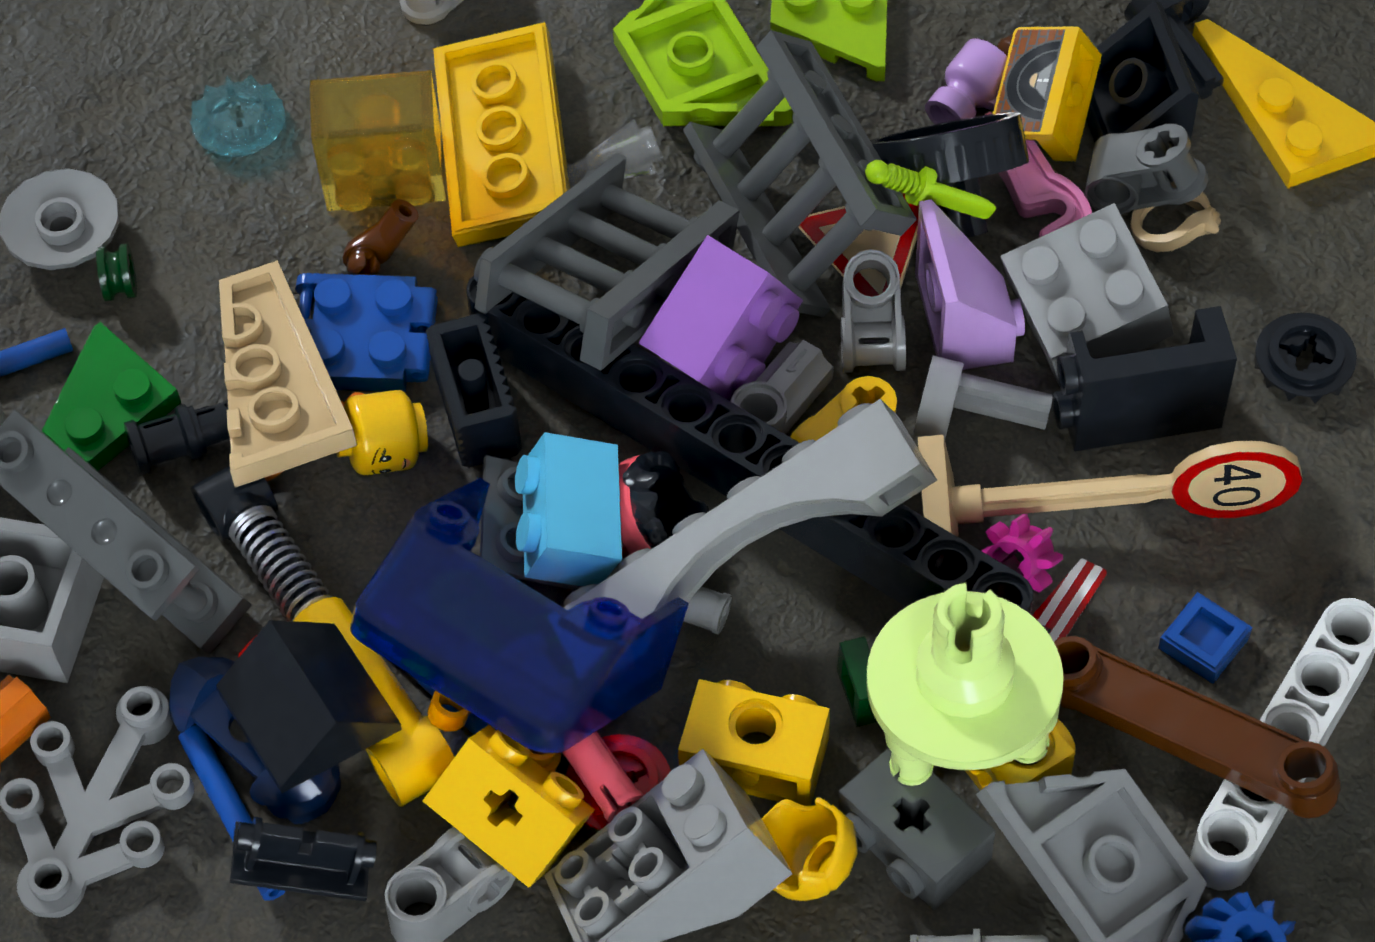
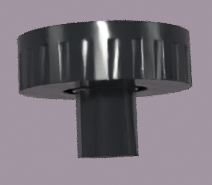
[870,112,1029,237]

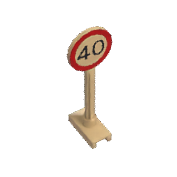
[918,435,1303,537]

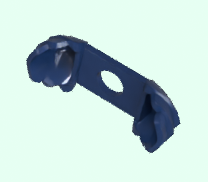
[169,657,341,824]

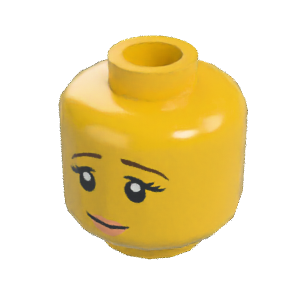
[336,390,428,475]

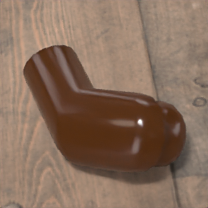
[342,199,419,275]

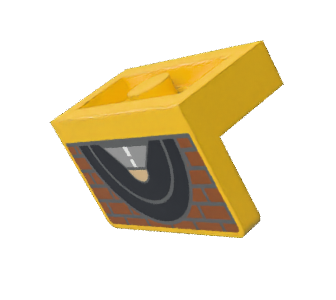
[993,27,1102,161]

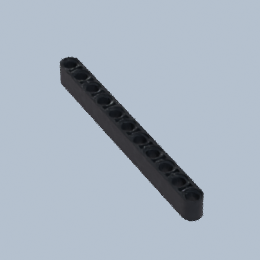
[466,275,1033,615]

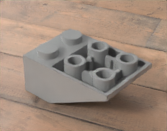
[544,749,793,942]

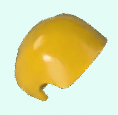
[761,797,858,901]

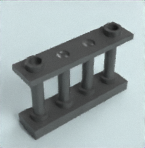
[683,30,917,317]
[474,153,740,370]
[0,409,252,654]

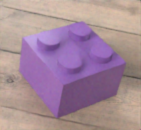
[639,235,803,402]

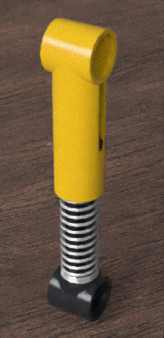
[190,465,454,807]

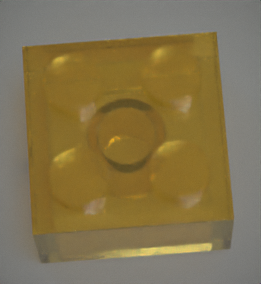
[310,70,446,211]

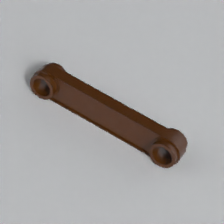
[1054,636,1341,818]

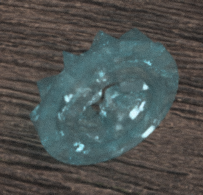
[190,75,285,157]

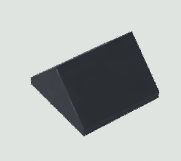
[1086,0,1199,147]
[216,620,401,793]

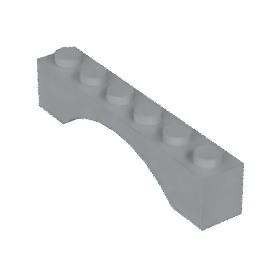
[548,399,937,695]

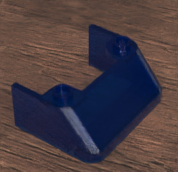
[350,478,689,753]

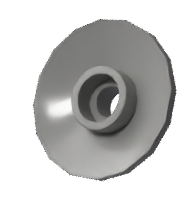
[0,168,119,270]

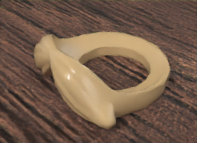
[1130,181,1221,252]

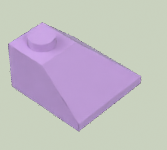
[915,199,1025,370]

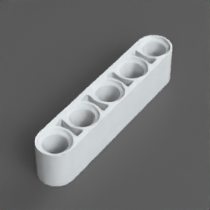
[1190,598,1375,890]

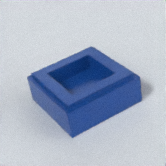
[1158,592,1253,684]

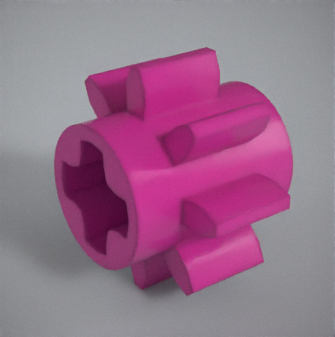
[981,514,1063,593]

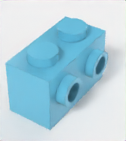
[515,432,622,586]

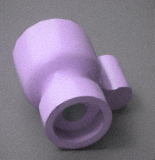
[925,38,1007,124]

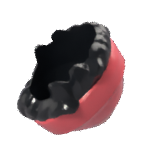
[619,451,709,558]

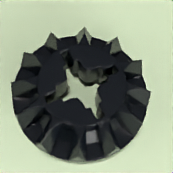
[1255,312,1357,404]

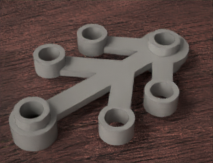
[0,686,194,918]

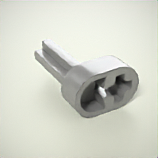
[913,355,1053,439]

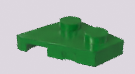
[42,322,181,470]

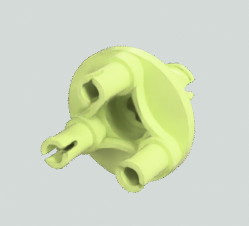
[867,583,1063,786]

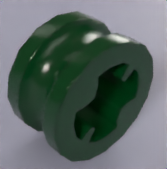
[96,243,137,301]

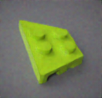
[613,0,793,126]
[770,0,887,81]

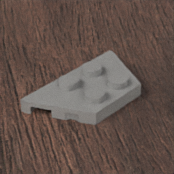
[976,769,1207,942]

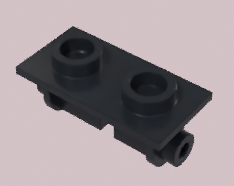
[230,817,377,901]

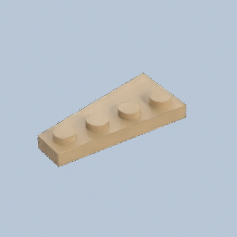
[219,260,357,488]

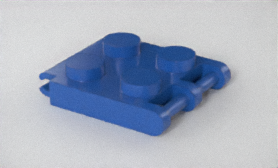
[295,273,438,392]

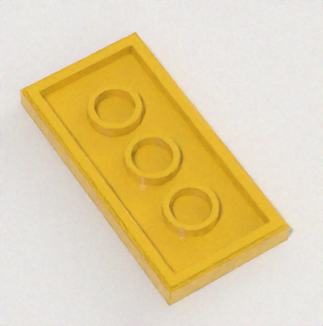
[433,22,570,247]

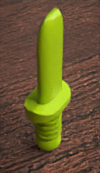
[865,160,996,219]

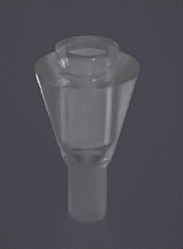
[567,119,663,188]

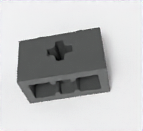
[838,748,995,911]

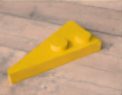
[1193,19,1375,189]

